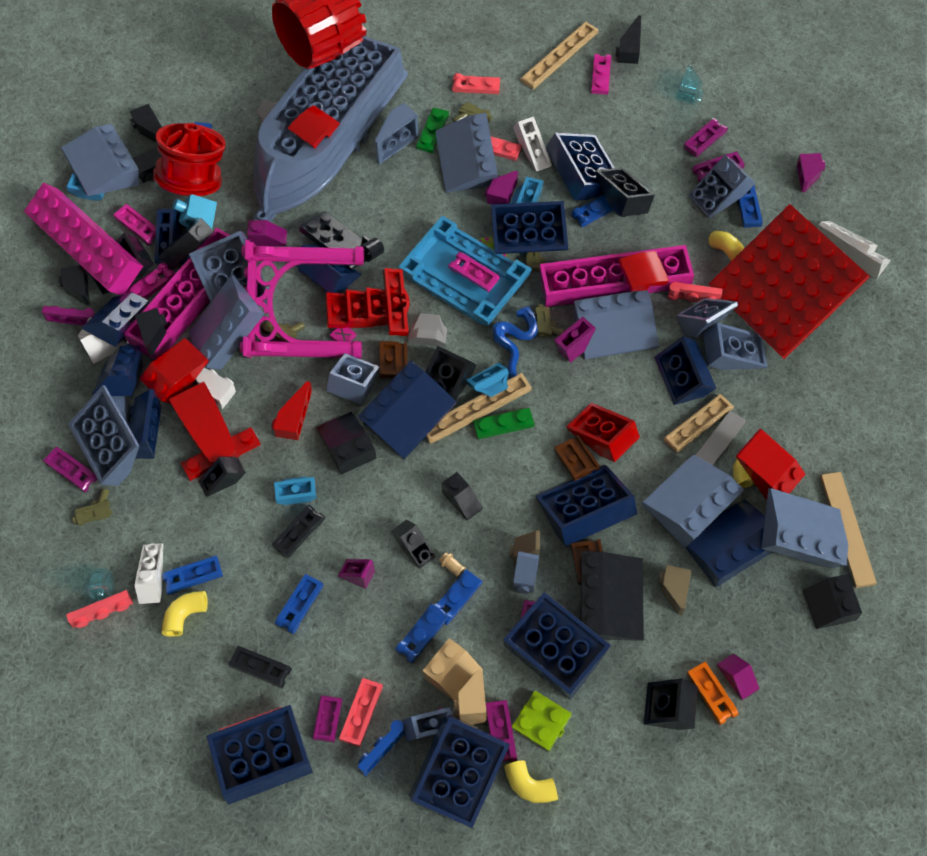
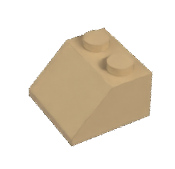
[422,638,483,701]
[454,669,486,725]

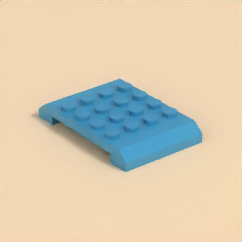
[398,216,532,325]

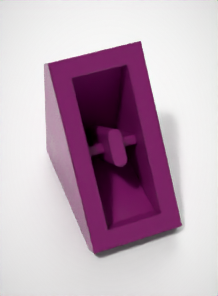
[338,559,375,589]
[716,654,760,700]

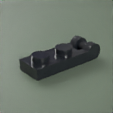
[272,505,325,559]
[228,646,292,689]

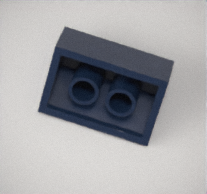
[296,244,362,293]
[82,292,149,347]
[654,336,717,405]
[92,344,143,396]
[128,389,162,459]

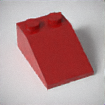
[139,338,209,404]
[566,403,640,462]
[735,429,806,500]

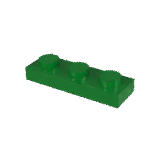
[416,107,449,153]
[473,408,535,439]

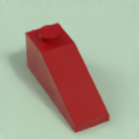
[272,381,312,440]

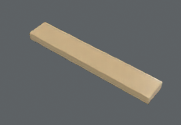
[521,22,598,90]
[426,373,532,444]
[820,472,877,588]

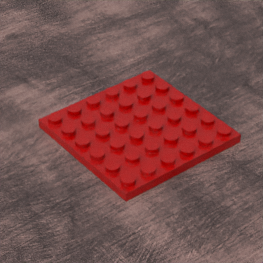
[708,204,870,359]

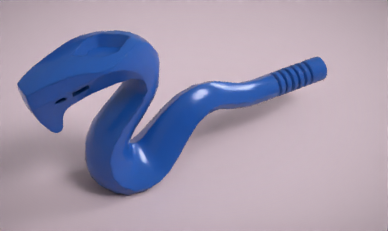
[493,307,538,379]

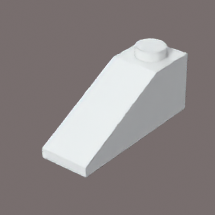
[513,117,552,172]

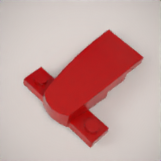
[325,268,410,336]
[169,382,261,481]

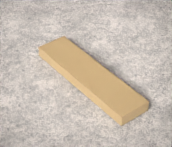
[663,394,734,453]

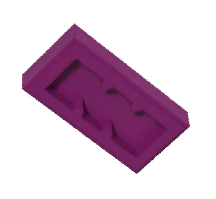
[313,696,343,743]

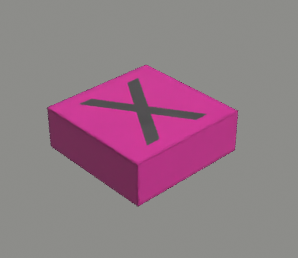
[330,328,356,341]

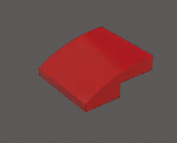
[288,105,340,149]
[618,251,669,291]

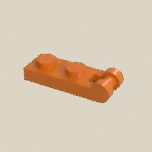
[687,661,739,725]

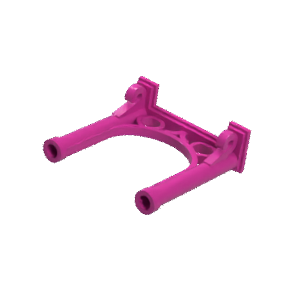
[240,240,364,359]

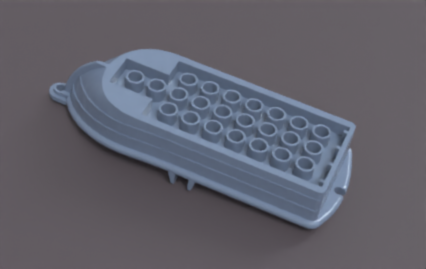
[253,36,408,222]

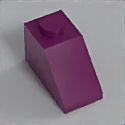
[796,153,825,192]
[484,171,518,205]
[247,220,287,247]
[554,317,596,363]

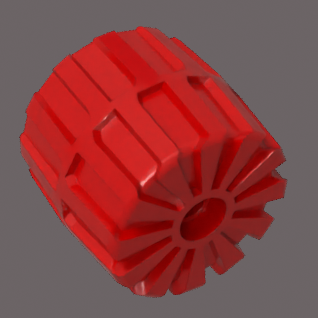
[271,0,367,69]

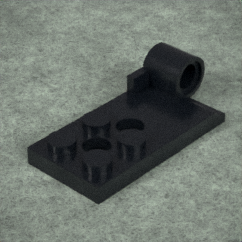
[299,211,384,271]

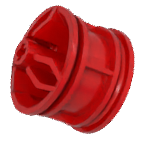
[153,123,226,196]

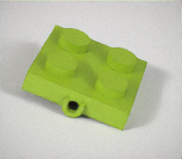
[512,691,572,752]

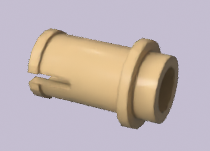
[439,552,466,578]

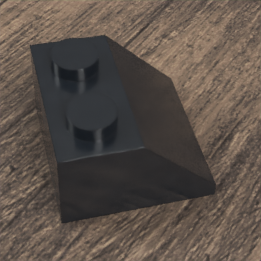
[803,574,862,629]
[644,678,698,730]

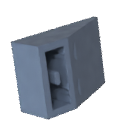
[688,155,756,218]

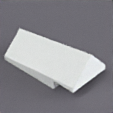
[818,221,891,279]

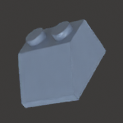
[326,353,380,405]

